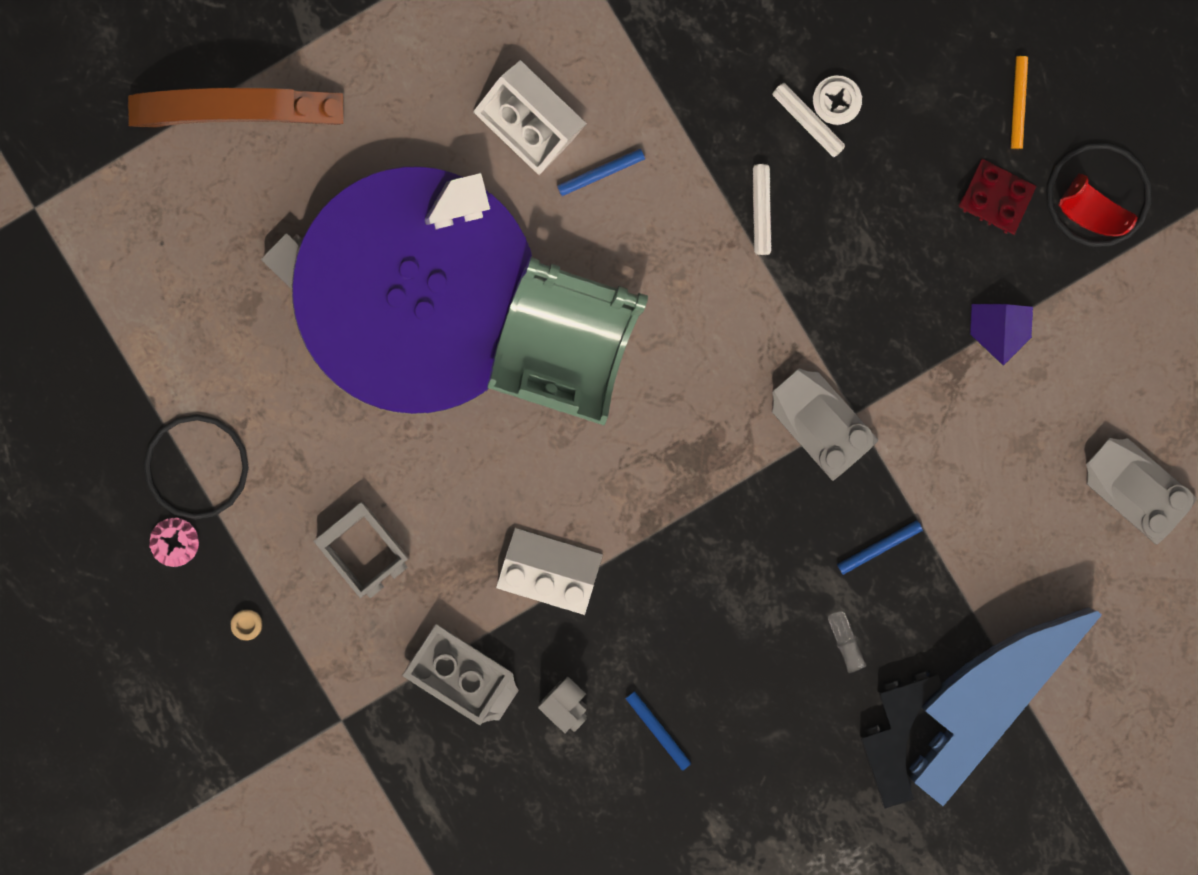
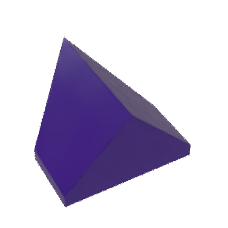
[970,304,1033,366]

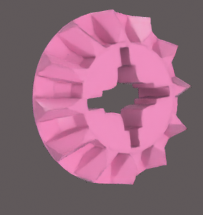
[149,518,199,567]

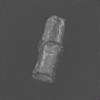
[828,611,867,673]

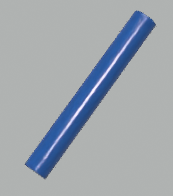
[557,148,645,196]
[837,520,923,575]
[625,691,691,771]

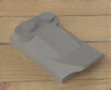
[772,368,879,481]
[1086,438,1197,545]
[402,623,519,725]

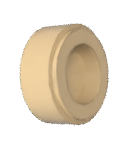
[231,609,263,640]

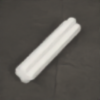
[773,83,845,157]
[753,164,771,255]

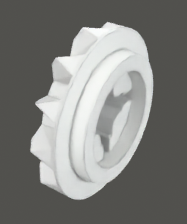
[813,76,862,125]

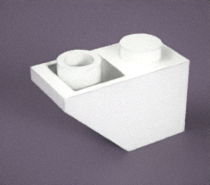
[425,173,490,229]

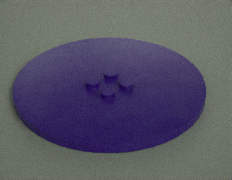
[292,167,532,414]

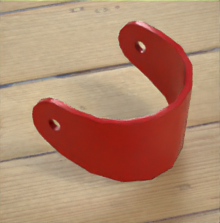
[1059,173,1137,236]

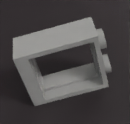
[313,502,409,598]

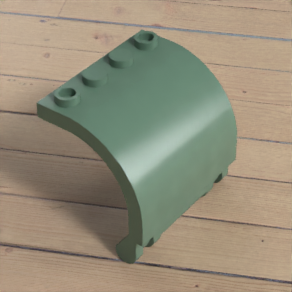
[487,257,648,425]

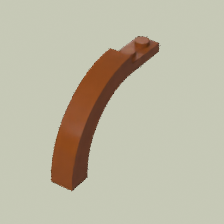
[128,88,343,127]

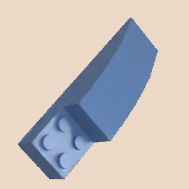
[909,608,1102,806]

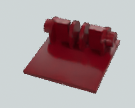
[958,159,1037,235]

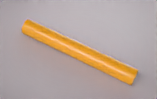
[1011,56,1028,149]

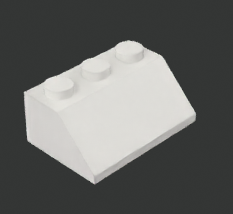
[473,60,587,175]
[496,528,603,615]

